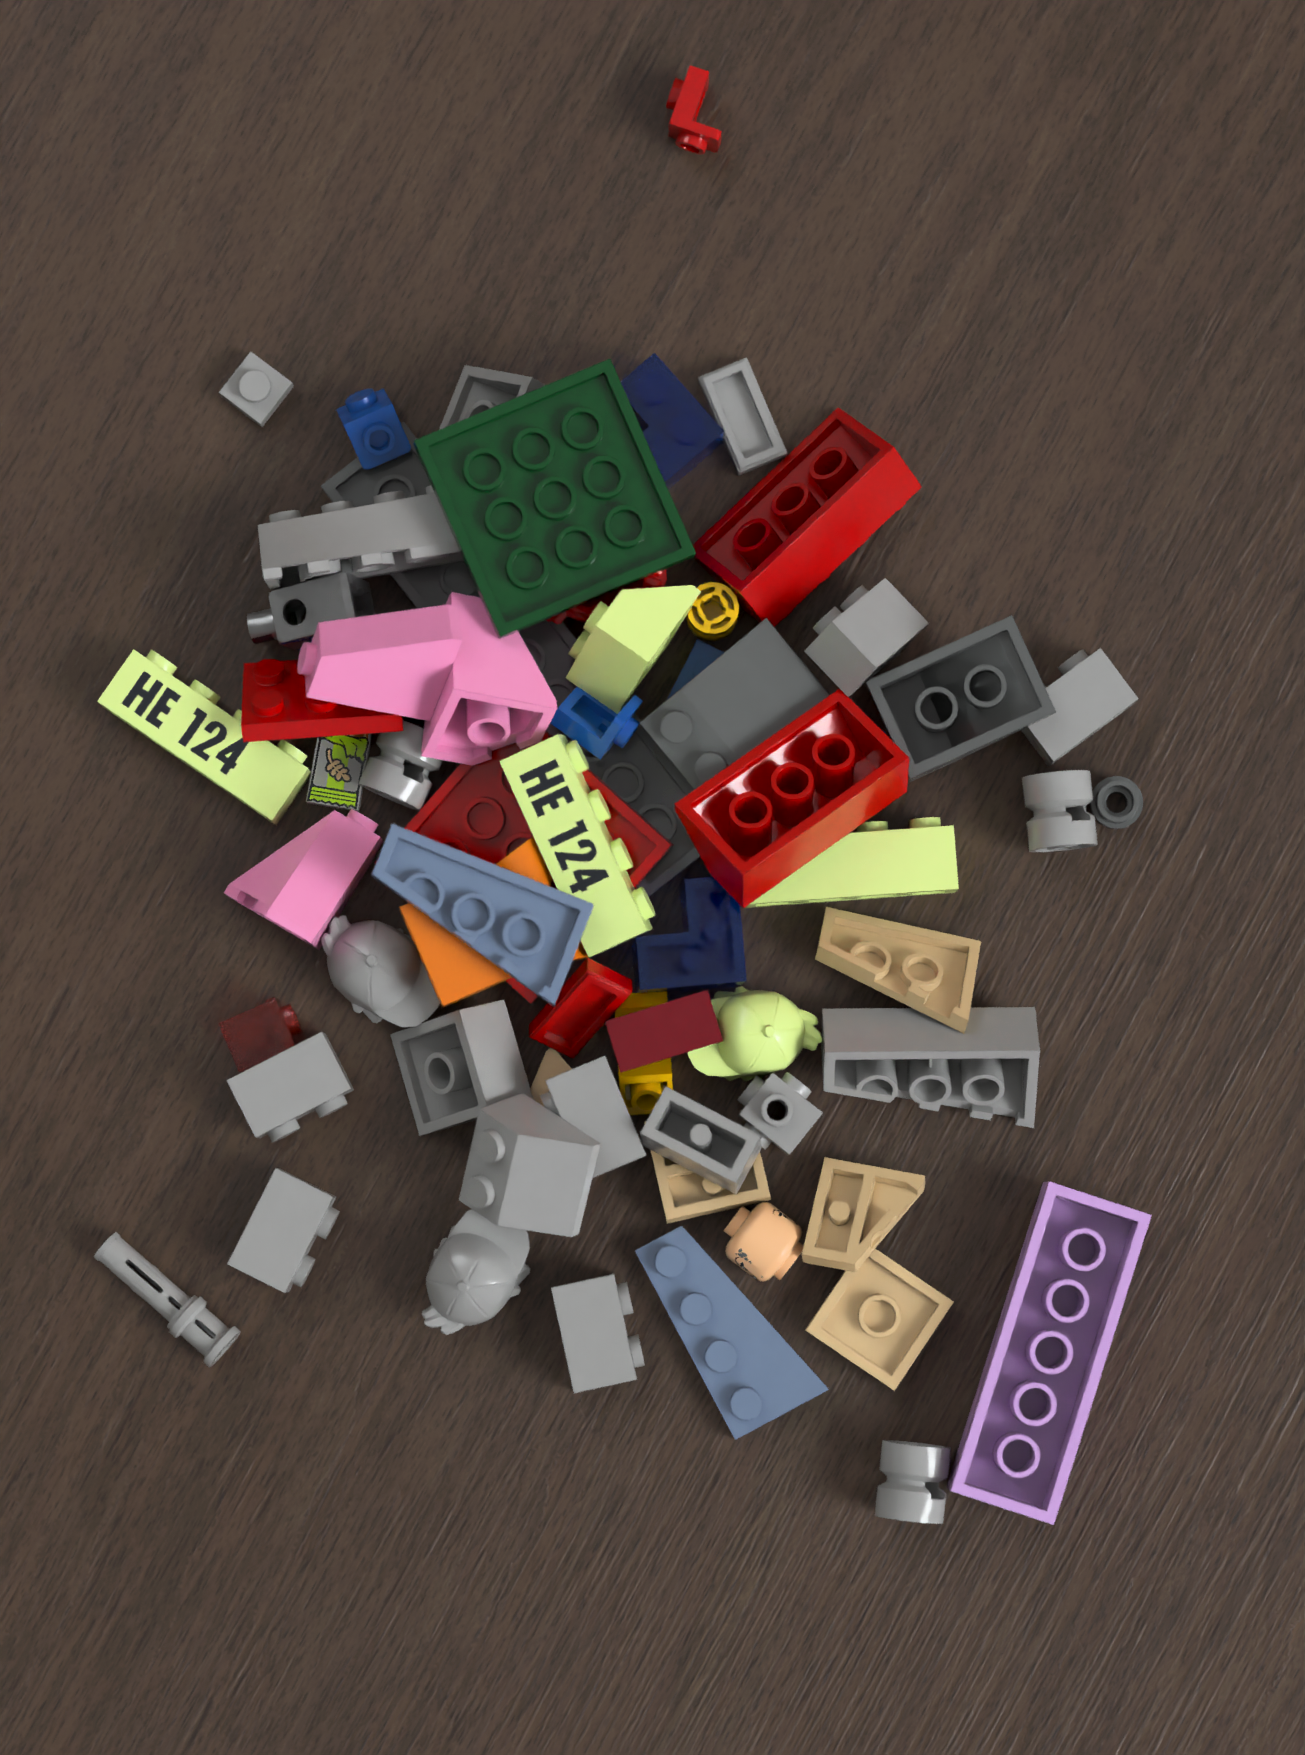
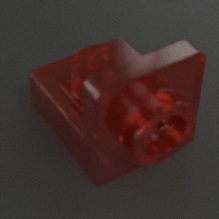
[218,997,303,1073]

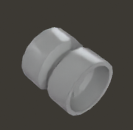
[358,720,443,811]
[1022,770,1098,852]
[875,1440,951,1524]

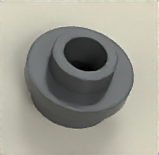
[1090,776,1143,829]

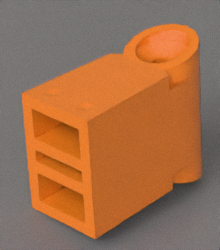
[399,837,589,1008]

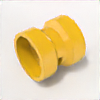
[686,582,739,641]

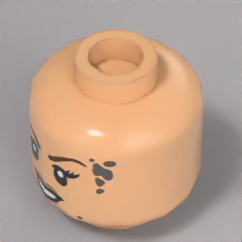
[723,1202,804,1282]

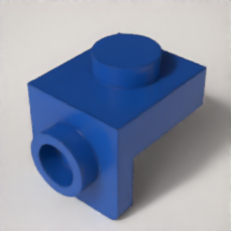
[336,388,411,470]
[550,686,643,759]

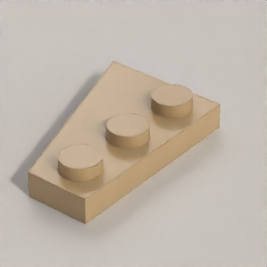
[815,907,981,1034]

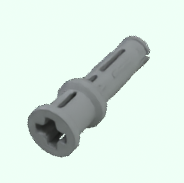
[94,1232,241,1367]

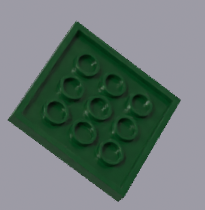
[413,359,696,639]

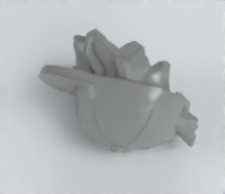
[321,915,440,1027]
[422,1209,530,1335]

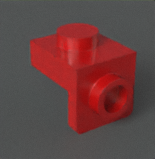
[666,65,722,155]

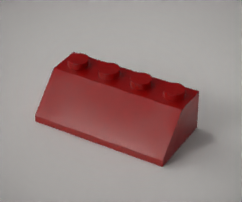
[693,407,922,627]
[675,688,909,908]

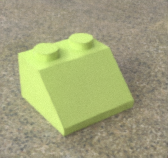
[566,585,701,714]

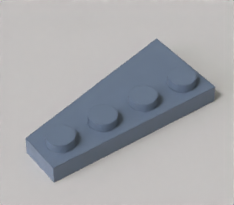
[371,824,594,1006]
[635,1226,829,1440]

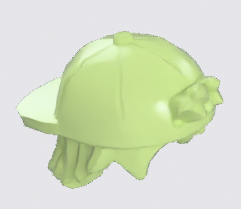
[687,986,823,1081]

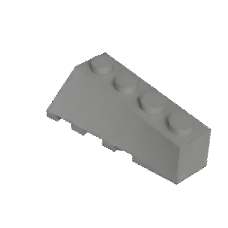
[258,485,464,591]
[821,1007,1040,1128]

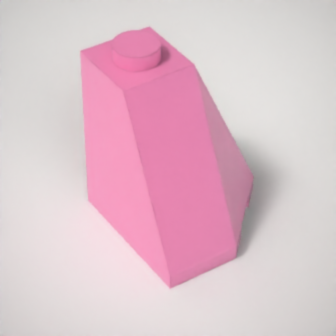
[421,592,557,766]
[297,604,462,721]
[224,809,384,950]

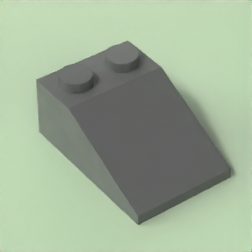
[866,615,1056,782]
[640,618,830,789]

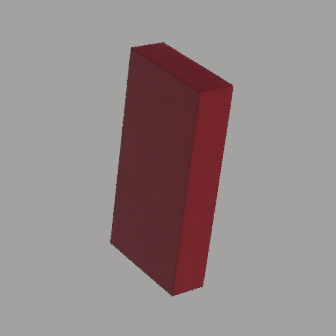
[605,990,723,1073]

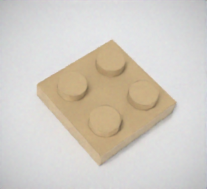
[805,1249,954,1391]

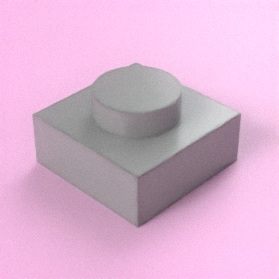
[219,352,294,427]

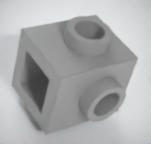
[737,1072,823,1155]

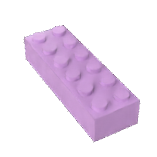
[946,1181,1152,1525]

